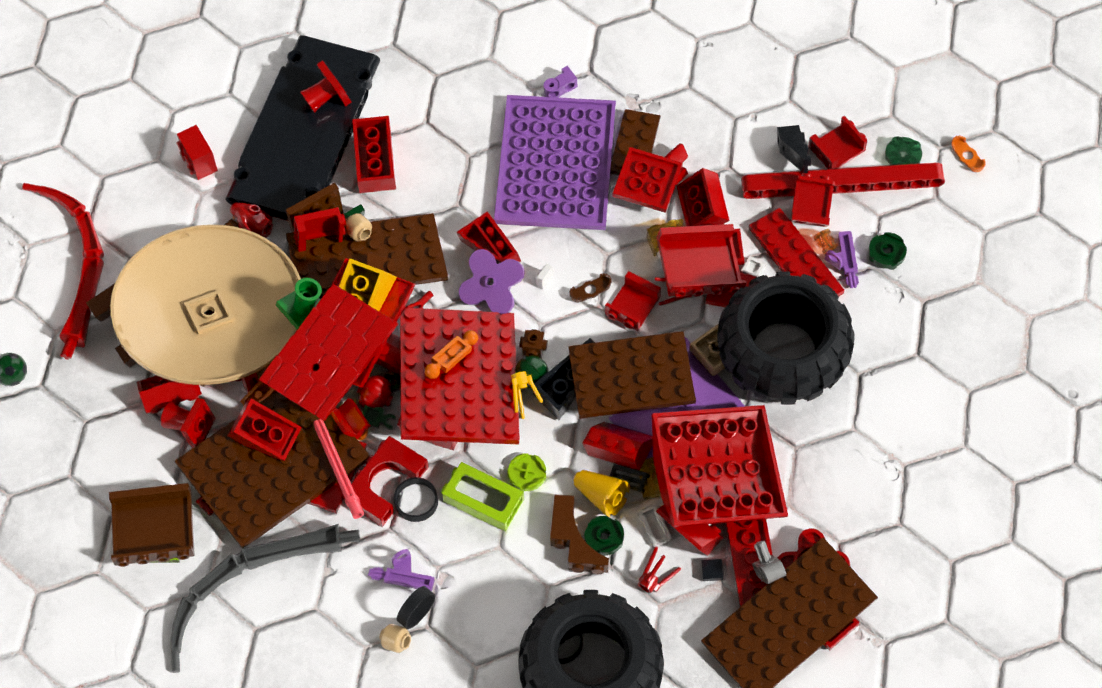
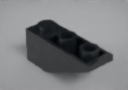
[777,125,811,173]

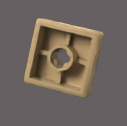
[690,324,725,376]

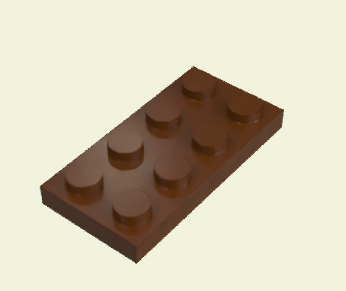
[610,109,661,175]

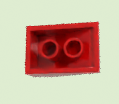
[228,398,302,462]

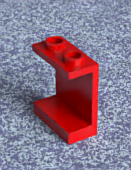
[808,115,867,169]
[605,271,661,331]

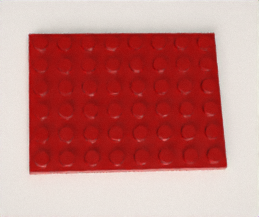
[400,308,520,445]

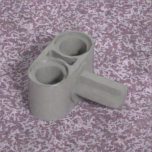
[753,541,786,584]

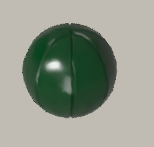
[515,355,549,389]

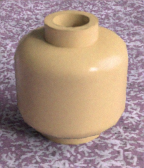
[344,214,372,241]
[379,624,411,653]

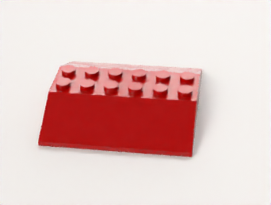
[652,405,788,527]

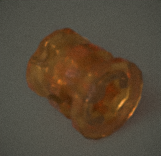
[814,229,838,254]

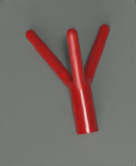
[405,291,434,308]

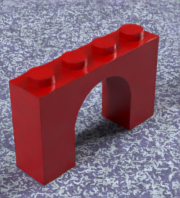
[342,436,429,527]

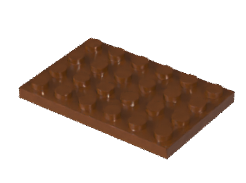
[568,331,696,419]

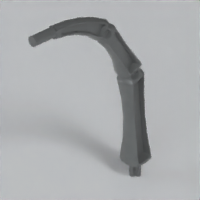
[171,524,361,673]

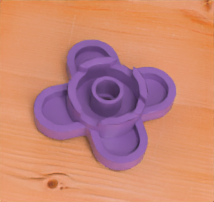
[459,249,525,314]

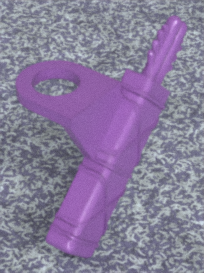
[825,231,859,288]
[368,549,435,591]

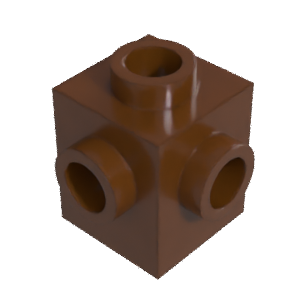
[519,329,548,359]

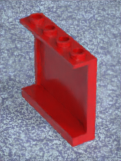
[656,224,746,298]

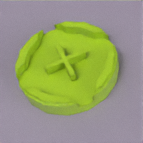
[507,453,546,491]

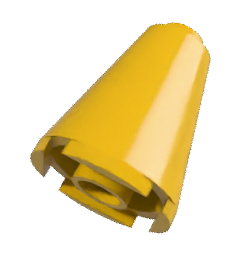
[573,470,630,517]

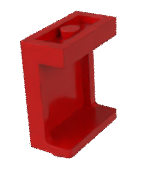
[790,173,835,227]
[294,207,346,252]

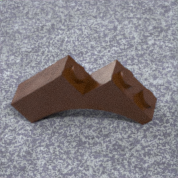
[550,494,609,574]

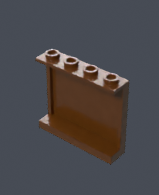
[109,483,195,567]

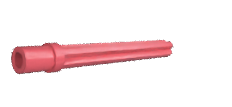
[313,419,364,519]

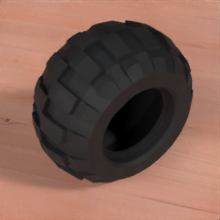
[717,271,855,405]
[518,590,664,688]

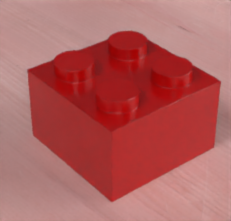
[176,124,218,180]

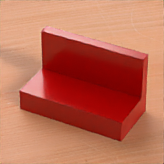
[330,398,371,439]

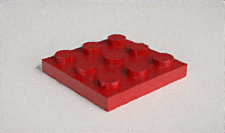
[612,147,683,213]

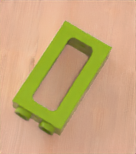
[441,462,524,532]

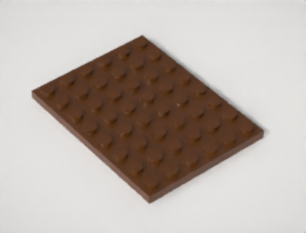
[175,391,370,548]

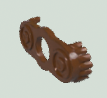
[569,273,612,303]

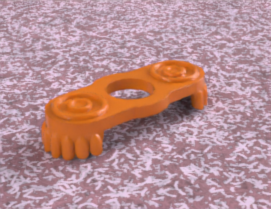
[951,135,986,172]

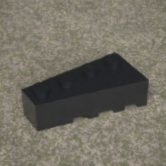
[533,338,595,420]

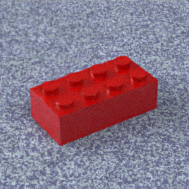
[352,116,396,193]

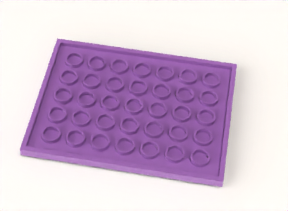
[494,95,616,230]

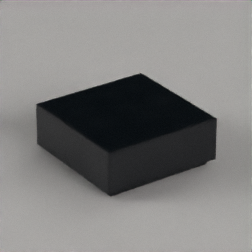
[701,559,723,581]

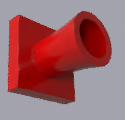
[300,60,351,113]
[161,398,216,448]

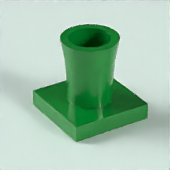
[276,278,322,330]

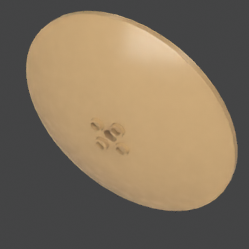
[110,225,301,385]

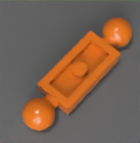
[424,330,478,379]

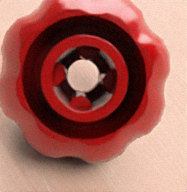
[357,375,394,408]

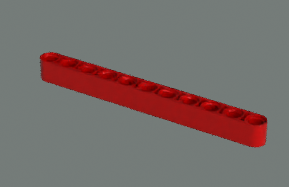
[741,163,945,199]

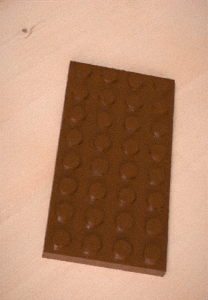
[286,213,448,298]
[701,537,878,688]

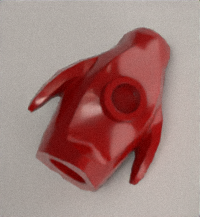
[230,202,273,238]

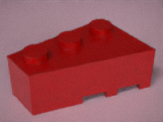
[457,211,521,264]

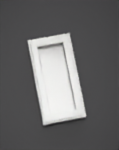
[638,504,673,548]

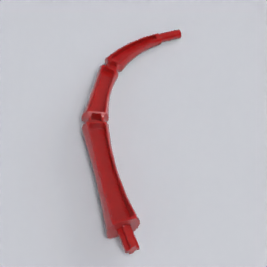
[22,183,104,360]

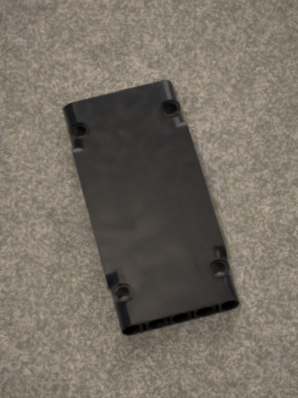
[225,35,380,221]

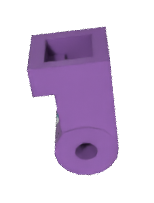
[544,65,578,97]

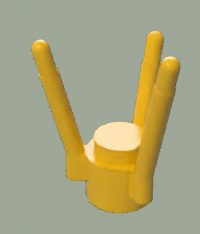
[511,371,543,419]

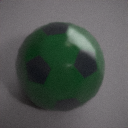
[0,352,27,386]

